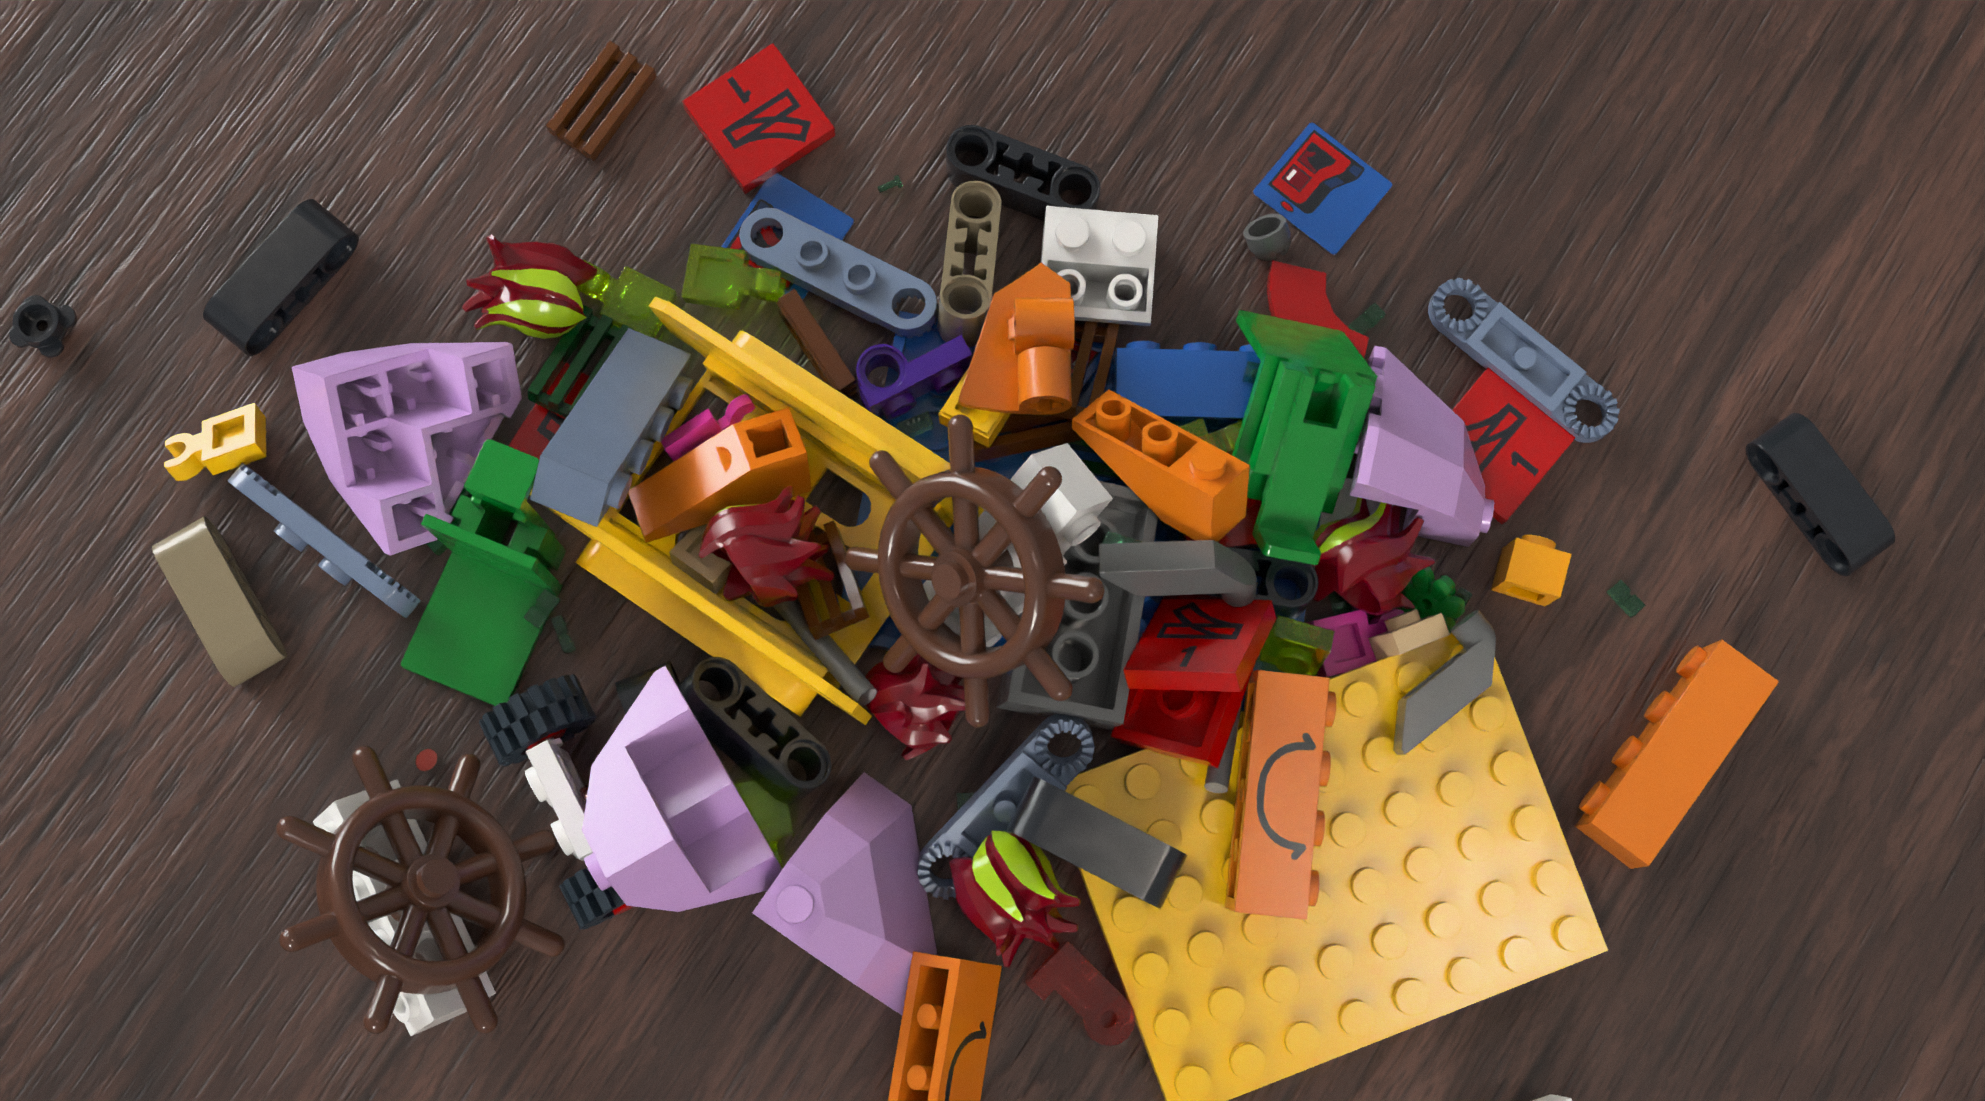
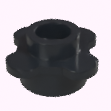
[9,295,77,358]

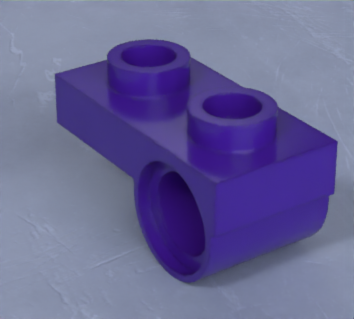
[856,335,972,420]

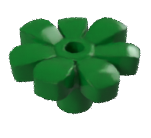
[1397,566,1465,633]

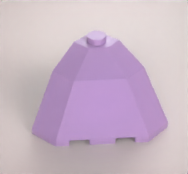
[292,342,522,556]
[1349,346,1494,547]
[582,666,782,912]
[752,772,937,1015]

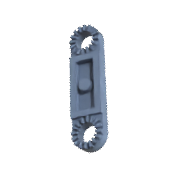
[739,208,939,338]
[1428,278,1620,443]
[227,463,421,619]
[917,714,1095,900]

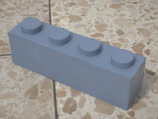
[530,328,693,527]

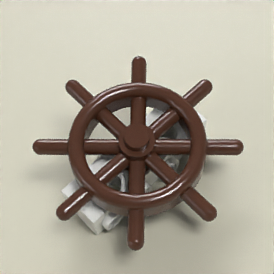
[844,415,1113,728]
[276,746,565,1037]

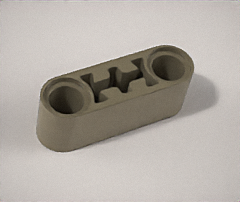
[937,181,1001,348]
[152,516,287,687]

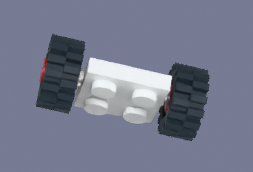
[479,674,634,930]

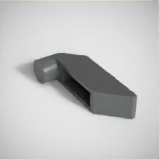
[1099,540,1256,607]
[1393,609,1496,755]

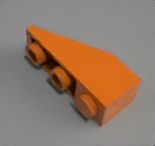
[1072,389,1250,542]
[628,407,812,543]

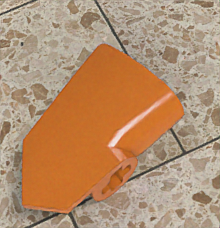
[958,263,1075,415]

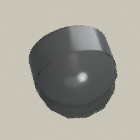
[1243,214,1292,262]

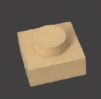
[669,524,733,594]
[1368,609,1450,660]

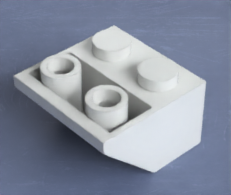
[1040,206,1158,326]

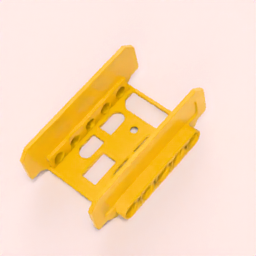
[529,297,985,725]

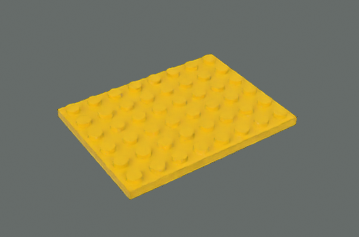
[1065,632,1608,1101]

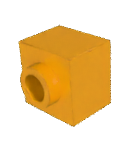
[1491,535,1572,607]

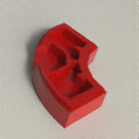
[1267,260,1369,358]

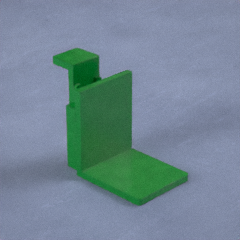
[1232,310,1378,565]
[401,439,566,706]

